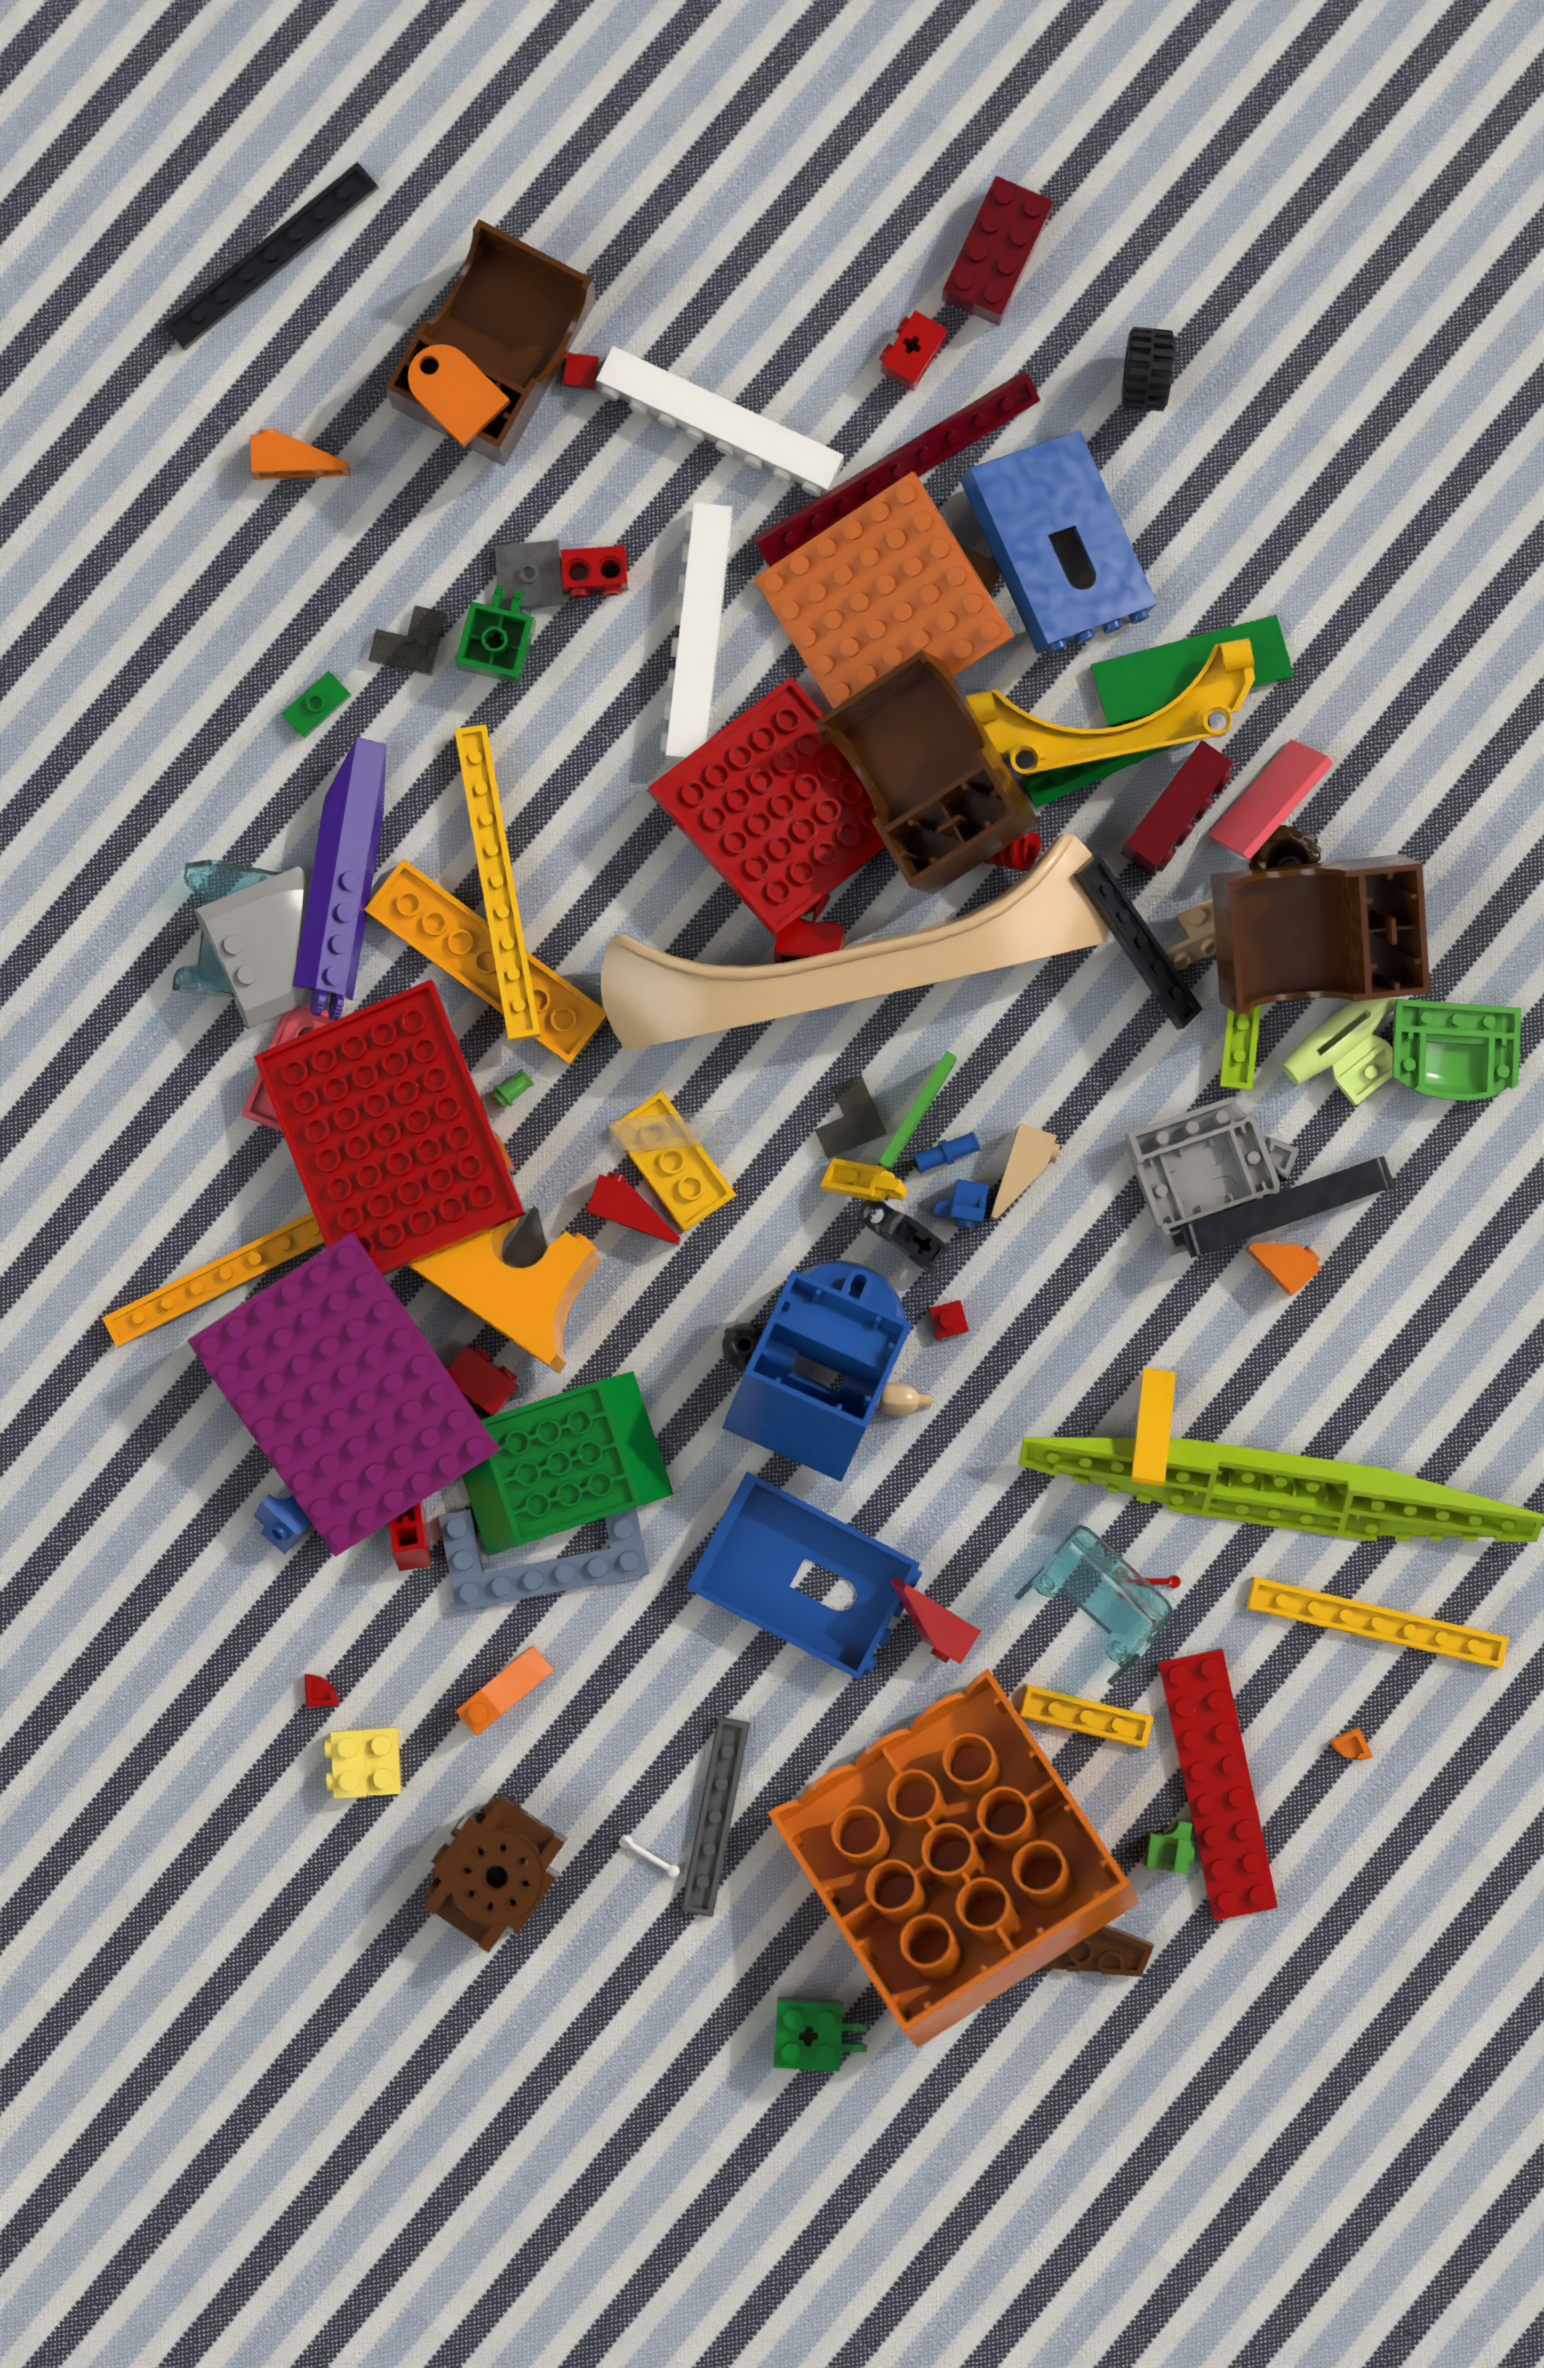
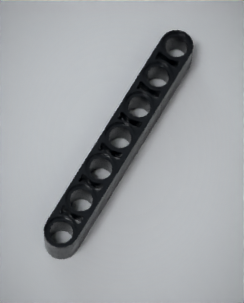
[1180,1156,1395,1258]

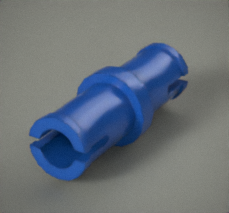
[912,1132,980,1174]

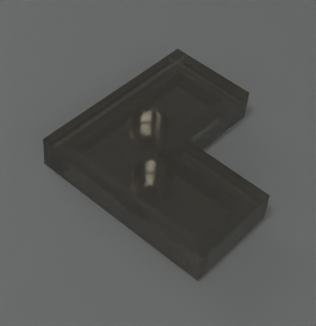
[369,605,447,676]
[815,1075,887,1160]

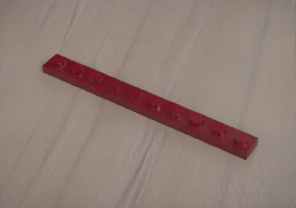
[753,371,1041,567]

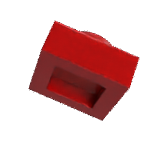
[929,1300,969,1340]

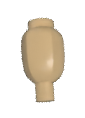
[876,1382,932,1415]

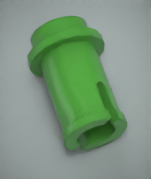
[492,1069,534,1108]

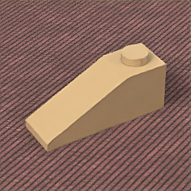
[989,1124,1060,1221]

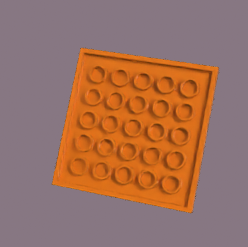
[754,472,1015,709]

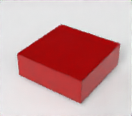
[563,352,599,390]

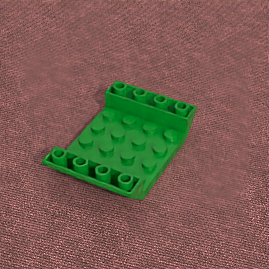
[462,1371,674,1556]

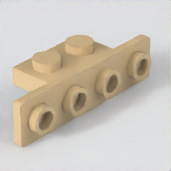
[1164,899,1216,970]

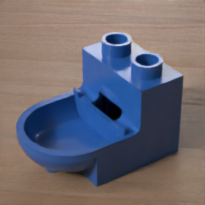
[722,1260,912,1482]

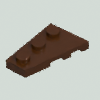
[1039,1924,1154,1977]

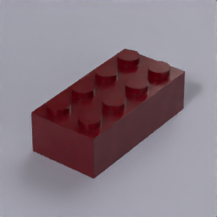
[942,175,1054,326]
[1120,740,1233,876]

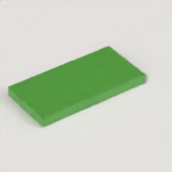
[877,1051,957,1172]

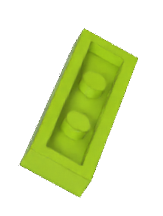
[1219,1005,1261,1091]

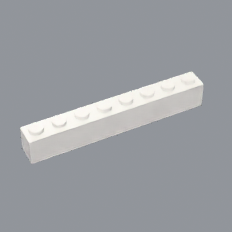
[596,346,844,497]
[660,502,733,762]

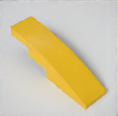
[1131,1367,1175,1487]

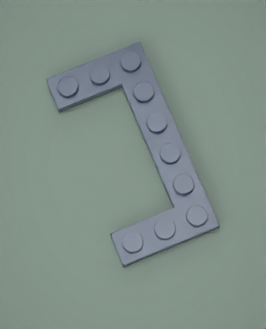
[438,1507,649,1612]

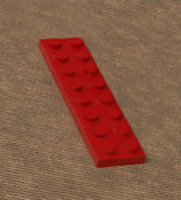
[1158,1648,1278,1921]

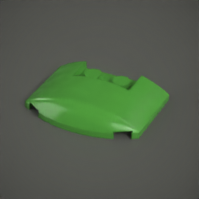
[1392,999,1521,1101]

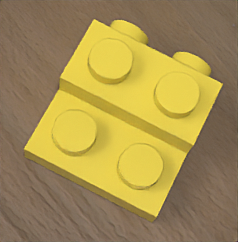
[325,1727,402,1798]

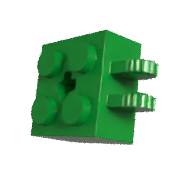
[455,585,536,685]
[774,1996,868,2072]

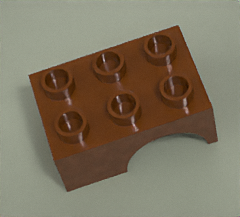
[385,219,596,467]
[814,650,1041,895]
[1211,854,1430,1014]

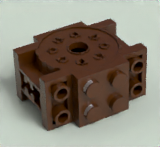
[423,1793,568,1953]

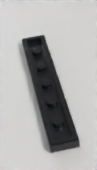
[1073,854,1203,1030]

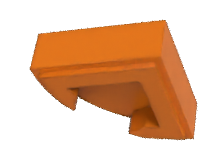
[1328,1727,1373,1760]

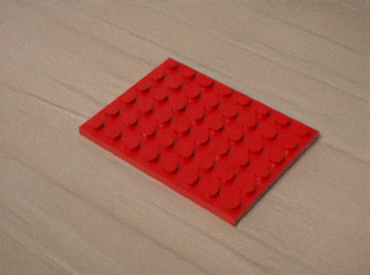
[254,979,526,1276]

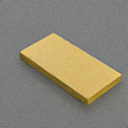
[609,1090,737,1233]

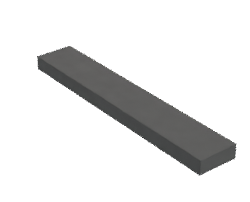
[681,1716,750,1917]

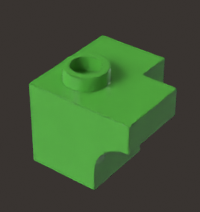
[1144,1819,1195,1874]

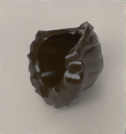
[1248,825,1321,870]

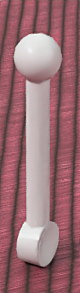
[619,1835,680,1878]

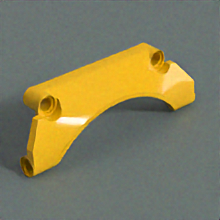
[965,638,1255,776]

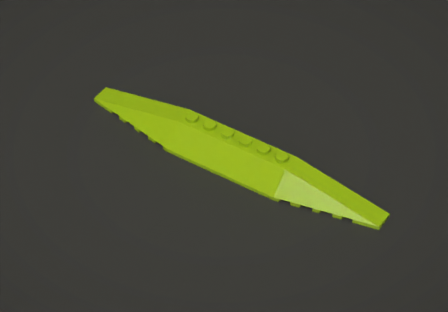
[1018,1437,1544,1542]

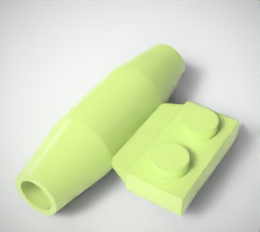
[1282,997,1395,1106]

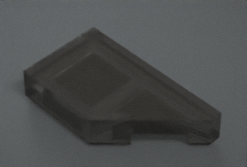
[502,1206,547,1268]

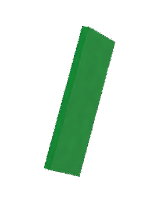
[1090,614,1294,727]

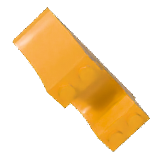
[407,1193,601,1374]

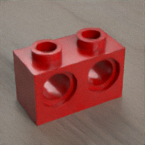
[561,545,628,599]

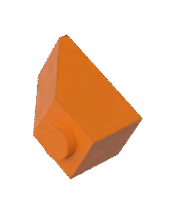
[1245,1243,1321,1297]

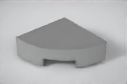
[1266,1137,1300,1180]

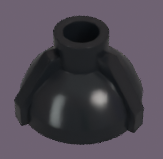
[722,1323,763,1371]

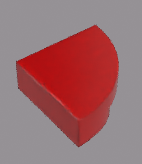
[304,1674,340,1707]

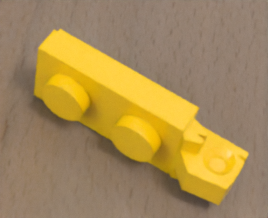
[820,1158,908,1201]

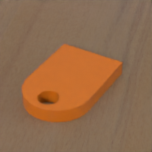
[408,344,510,447]

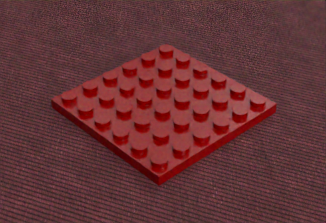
[647,677,887,937]

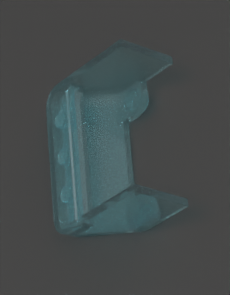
[1014,1525,1173,1686]

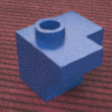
[933,1179,989,1229]
[253,1494,313,1554]

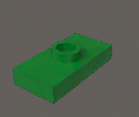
[282,671,352,739]

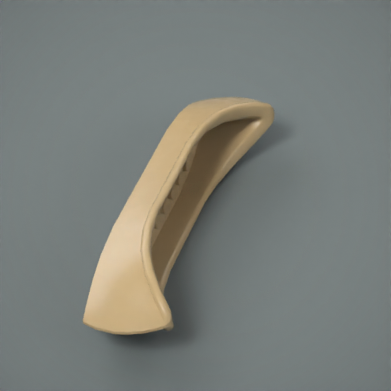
[601,834,1109,1050]

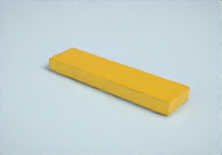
[1019,1684,1154,1749]

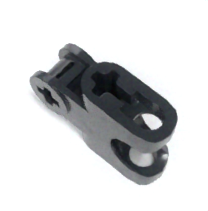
[857,1200,952,1275]

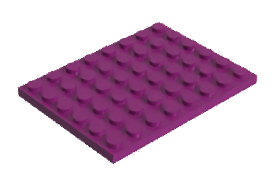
[187,1231,500,1557]

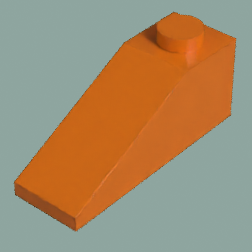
[250,429,351,480]
[456,1646,554,1736]

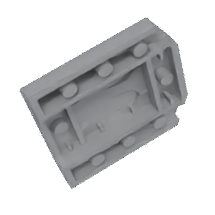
[194,866,329,1029]
[1125,1097,1280,1257]

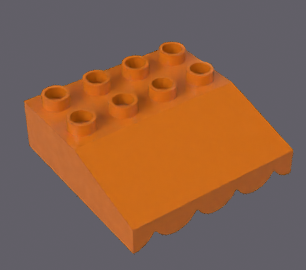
[767,1668,1140,2048]

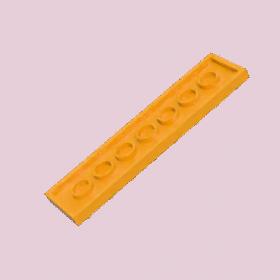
[364,859,607,1065]

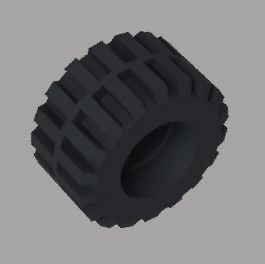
[1122,326,1175,412]

